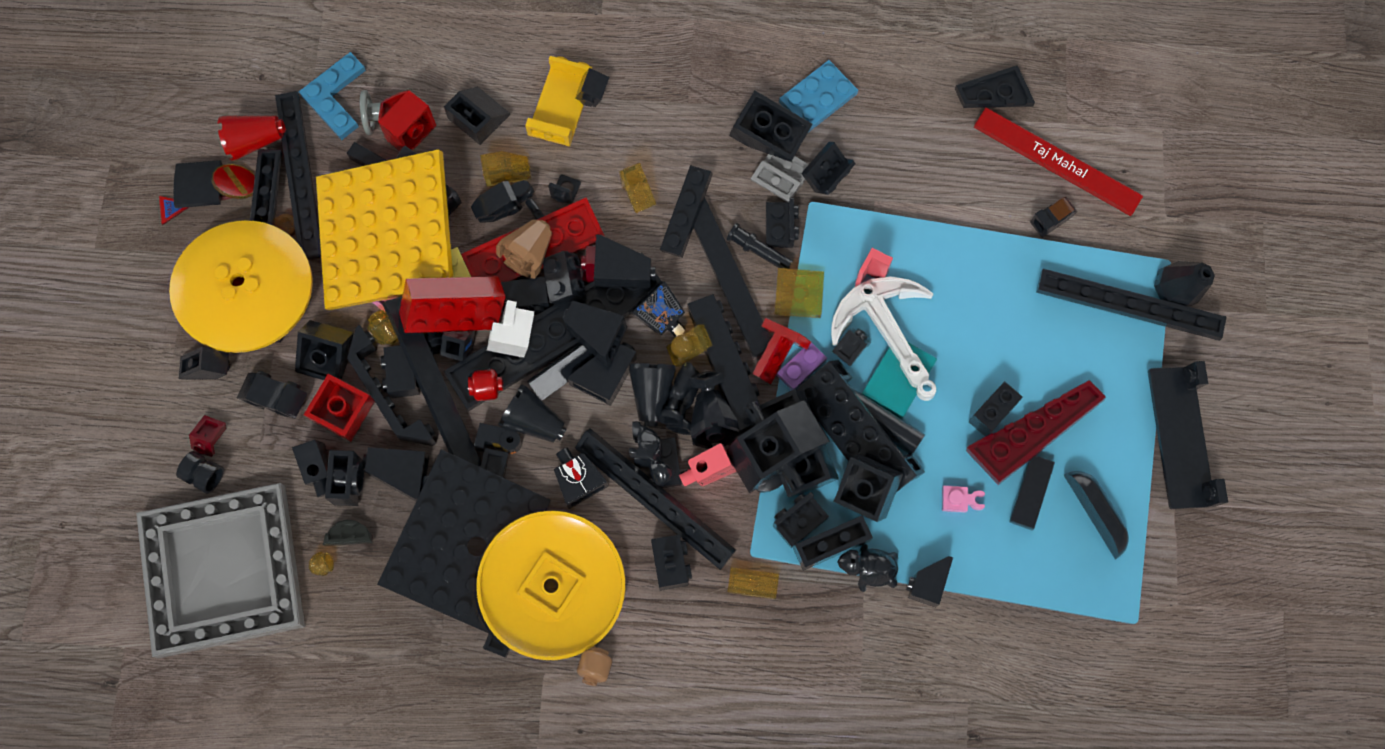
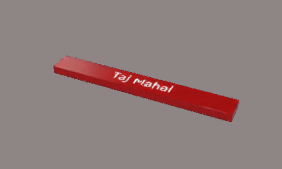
[974,108,1143,217]

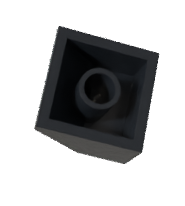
[295,320,354,380]

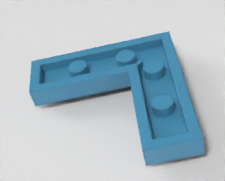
[299,52,366,140]

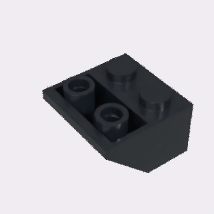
[444,86,510,145]

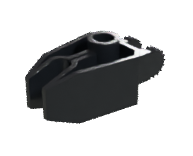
[471,180,535,223]

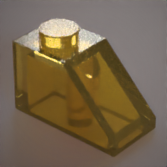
[480,151,531,187]

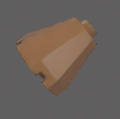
[496,220,552,279]

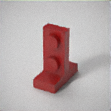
[752,318,811,384]

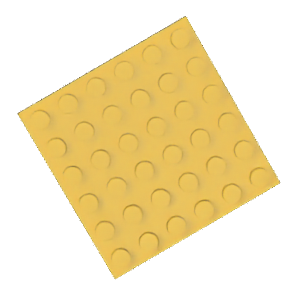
[316,149,453,310]

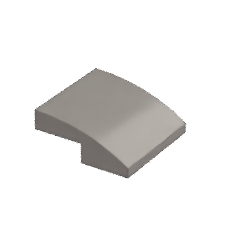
[751,154,809,202]

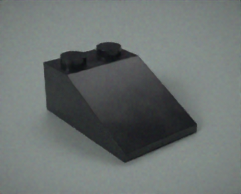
[729,90,813,162]

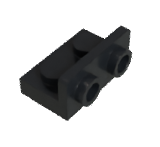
[766,198,799,248]

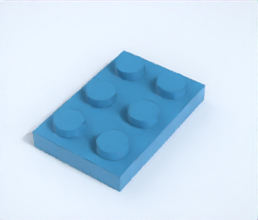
[779,60,858,133]

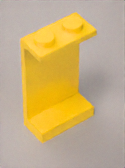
[525,56,592,146]

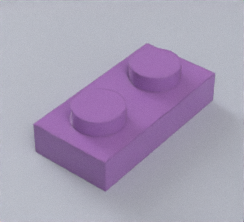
[777,343,827,390]

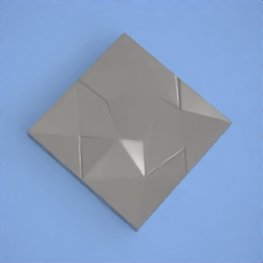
[136,483,305,658]

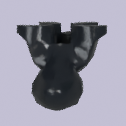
[629,421,672,486]
[837,544,898,592]

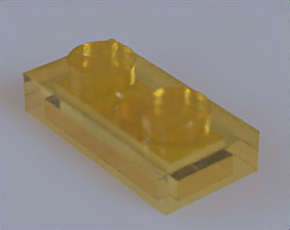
[727,567,779,599]

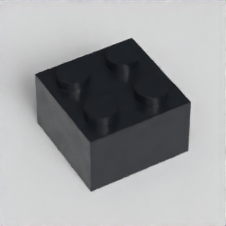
[834,454,903,522]

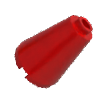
[217,115,286,161]

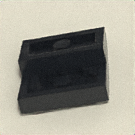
[173,160,223,208]

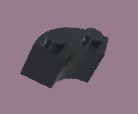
[237,370,307,419]

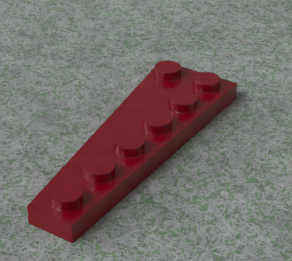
[966,380,1106,485]

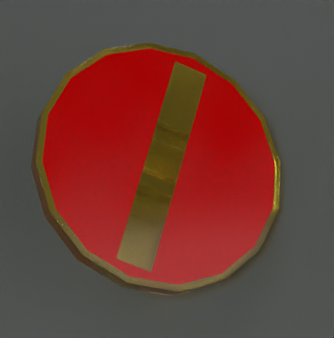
[212,164,255,199]

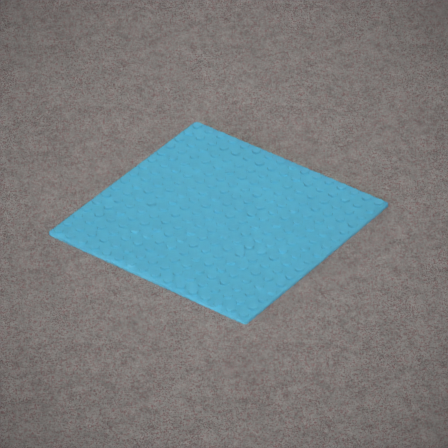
[750,202,1171,624]

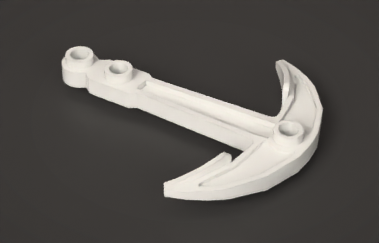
[831,276,936,401]

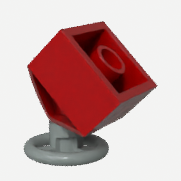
[360,90,437,151]

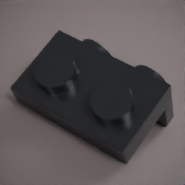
[801,141,856,195]
[543,250,585,304]
[773,492,829,549]

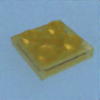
[774,268,824,318]

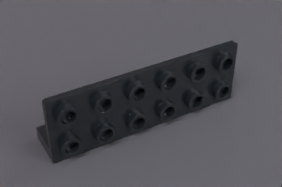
[797,360,925,492]
[1148,361,1228,510]

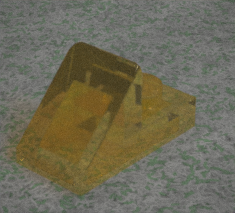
[618,163,656,213]

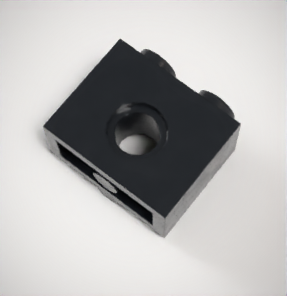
[325,450,364,506]

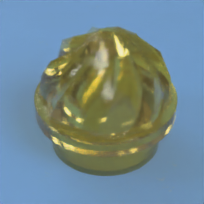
[308,552,334,576]

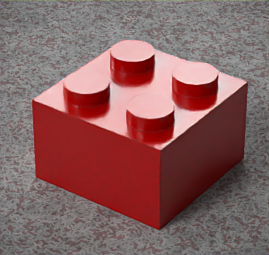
[304,374,375,442]

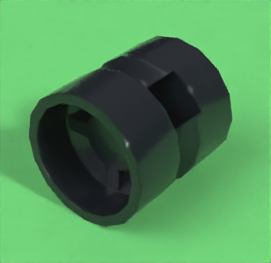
[176,451,224,494]

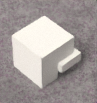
[487,300,534,357]

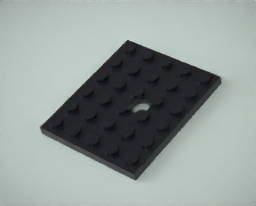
[377,449,551,634]

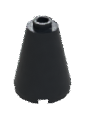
[629,363,676,427]
[498,384,567,443]

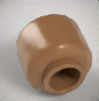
[577,647,612,686]

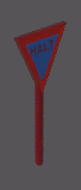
[159,194,237,226]

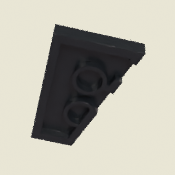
[955,65,1035,108]

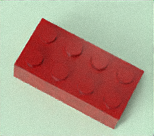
[399,277,506,333]

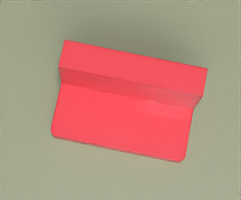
[855,248,893,287]

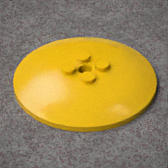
[169,220,312,353]
[477,511,625,660]

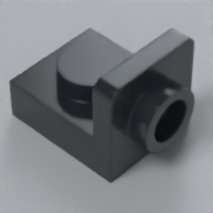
[832,328,871,366]

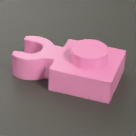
[942,486,985,513]

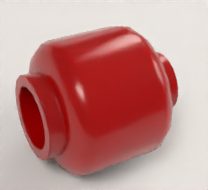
[468,369,504,401]

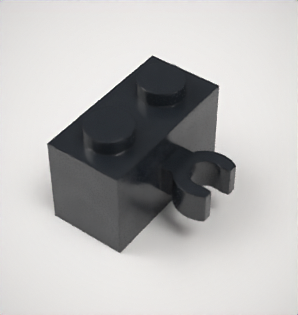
[651,534,692,591]

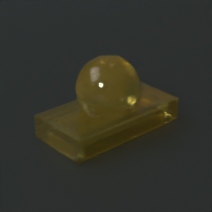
[666,324,712,367]

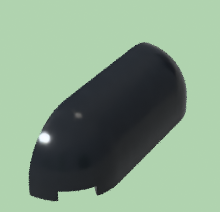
[1064,471,1129,559]

